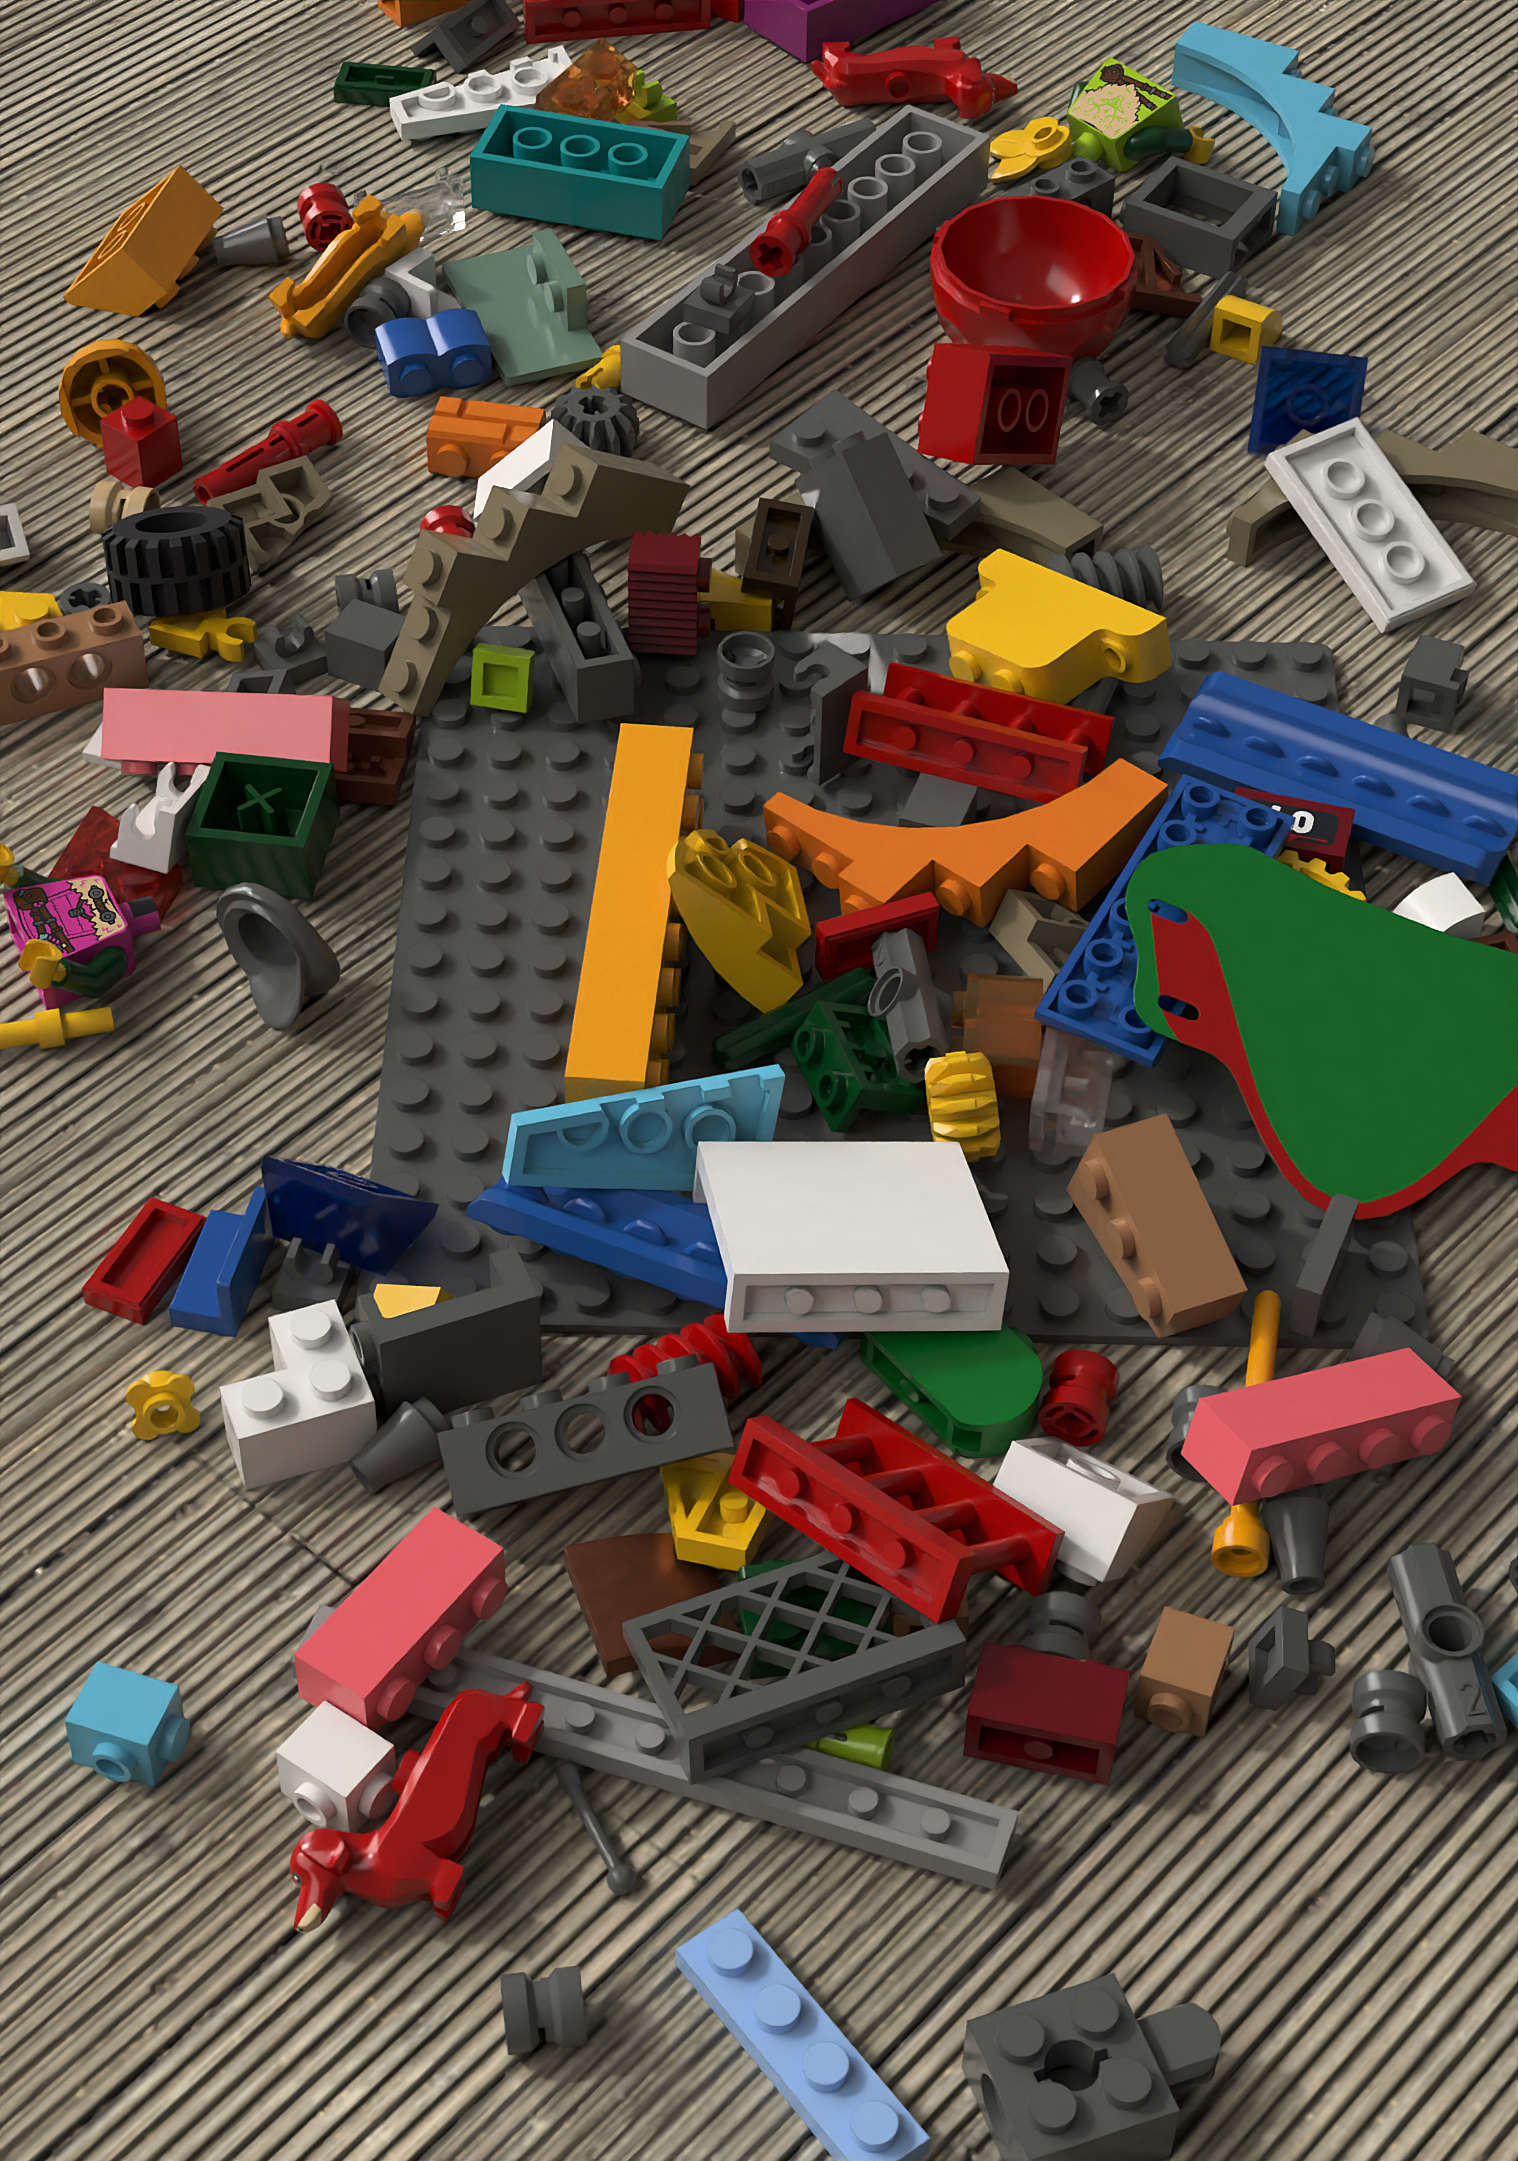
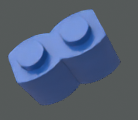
[375,309,493,398]

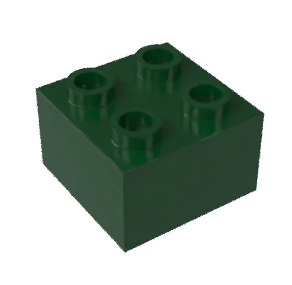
[185,751,341,899]

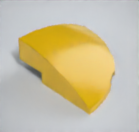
[666,829,812,1014]

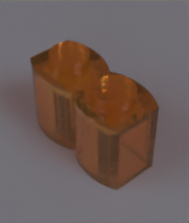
[949,973,1043,1098]

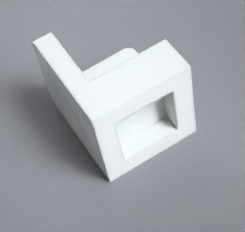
[384,247,462,320]

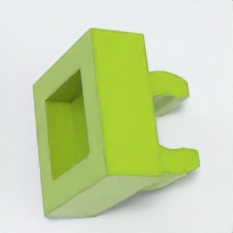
[609,70,677,124]
[470,643,535,713]

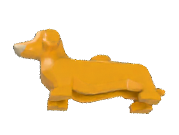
[268,193,429,339]

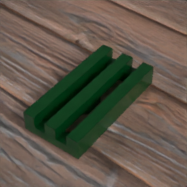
[333,62,437,107]

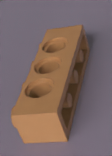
[0,600,149,726]

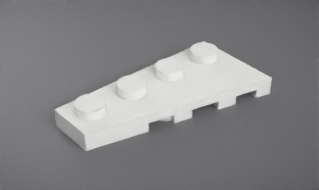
[389,45,589,141]

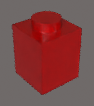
[100,396,183,489]

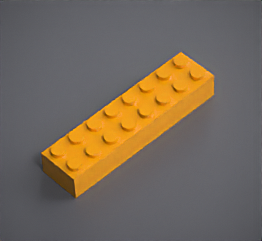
[565,723,704,1104]

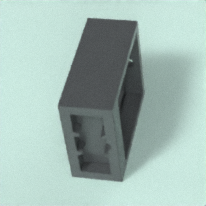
[1119,156,1278,280]

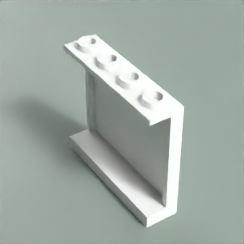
[693,1142,1010,1333]

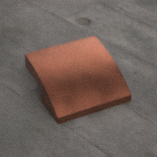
[335,707,416,806]
[564,1533,742,1678]

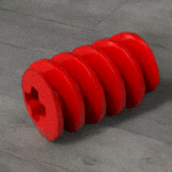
[608,1312,763,1435]

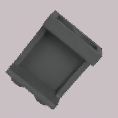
[351,1246,543,1423]

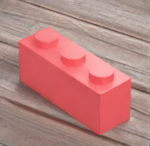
[294,1506,508,1733]

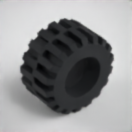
[102,506,252,617]

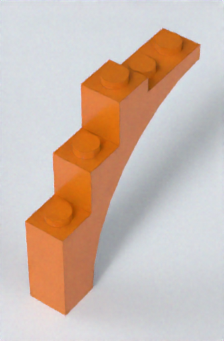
[763,758,1168,928]

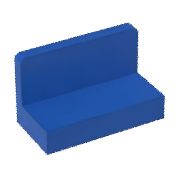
[169,1186,276,1338]

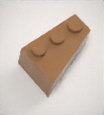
[1066,1113,1248,1339]

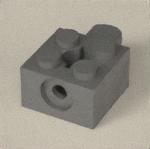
[962,1973,1222,2161]

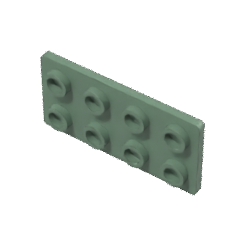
[442,228,603,386]

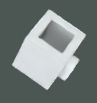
[276,1700,397,1833]

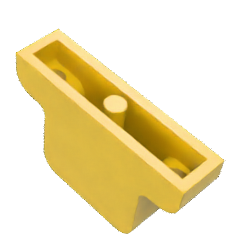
[946,548,1173,705]

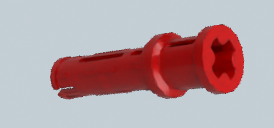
[749,167,844,277]
[193,399,343,506]

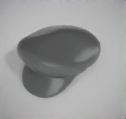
[216,882,341,1029]

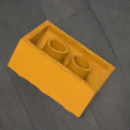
[63,165,224,317]

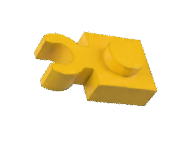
[148,607,258,662]

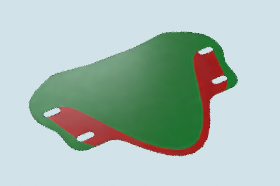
[1125,843,1518,1220]

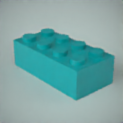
[470,104,690,240]

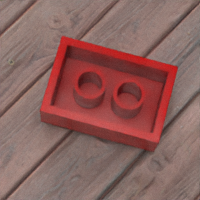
[917,343,1073,465]

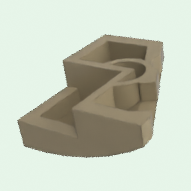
[207,455,332,573]
[988,888,1090,995]

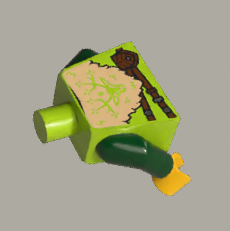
[1066,57,1215,172]

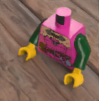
[0,843,161,1010]

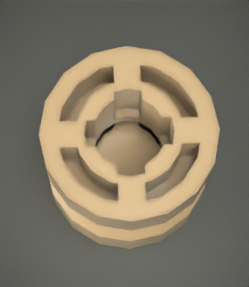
[89,480,161,535]

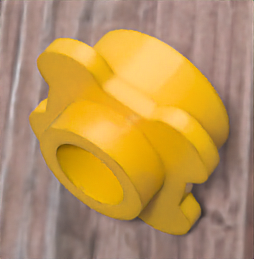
[126,1370,201,1440]

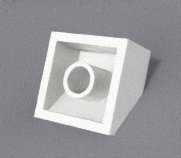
[993,1436,1176,1586]

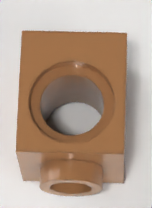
[1133,1606,1235,1738]

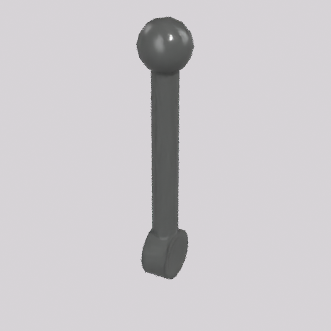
[555,1761,637,1895]

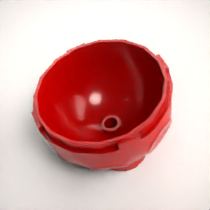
[930,195,1139,364]

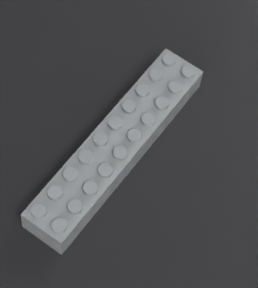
[620,104,991,429]

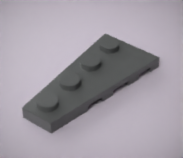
[770,389,981,542]

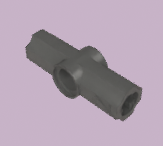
[738,118,876,205]
[868,928,953,1084]
[1387,1542,1507,1761]

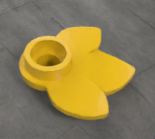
[990,117,1073,183]

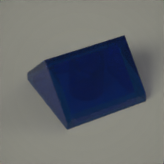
[1247,346,1368,455]
[261,1155,439,1277]

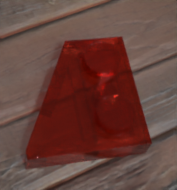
[48,806,184,923]

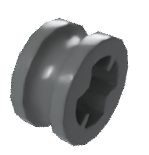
[60,582,111,616]

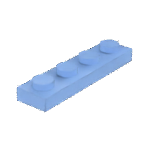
[675,1908,930,2161]

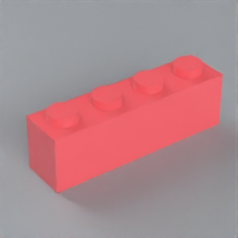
[101,688,350,777]
[1181,1347,1462,1506]

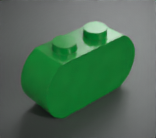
[860,1321,1043,1458]

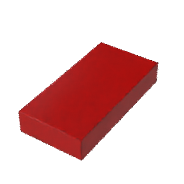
[815,891,940,981]
[82,1197,207,1325]

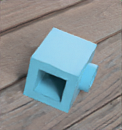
[65,1661,190,1787]

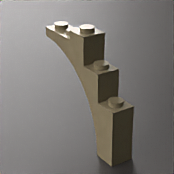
[1226,429,1518,567]
[378,443,690,717]
[735,465,1104,577]

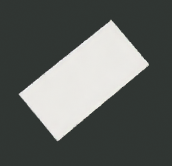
[1264,417,1477,634]

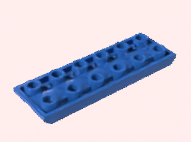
[1158,671,1518,887]
[1034,773,1296,1068]
[466,1176,851,1350]

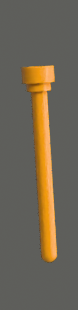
[1211,1290,1281,1577]

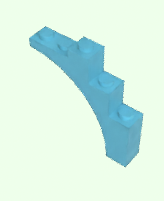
[1171,21,1375,237]

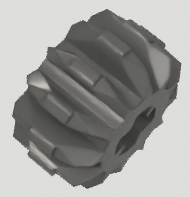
[549,384,640,458]

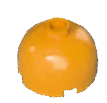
[58,339,167,450]

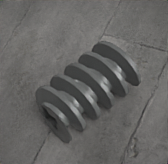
[1043,546,1163,611]

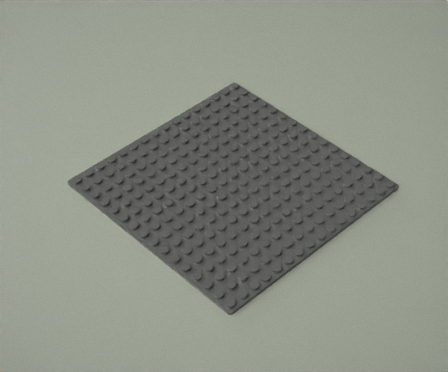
[355,625,1429,1349]

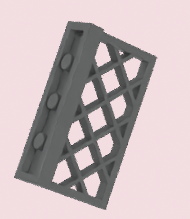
[622,1551,966,1785]

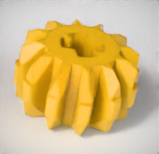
[925,1051,1001,1163]

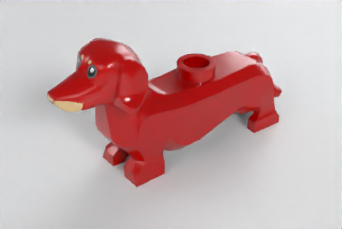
[810,37,1018,119]
[289,1680,545,1933]

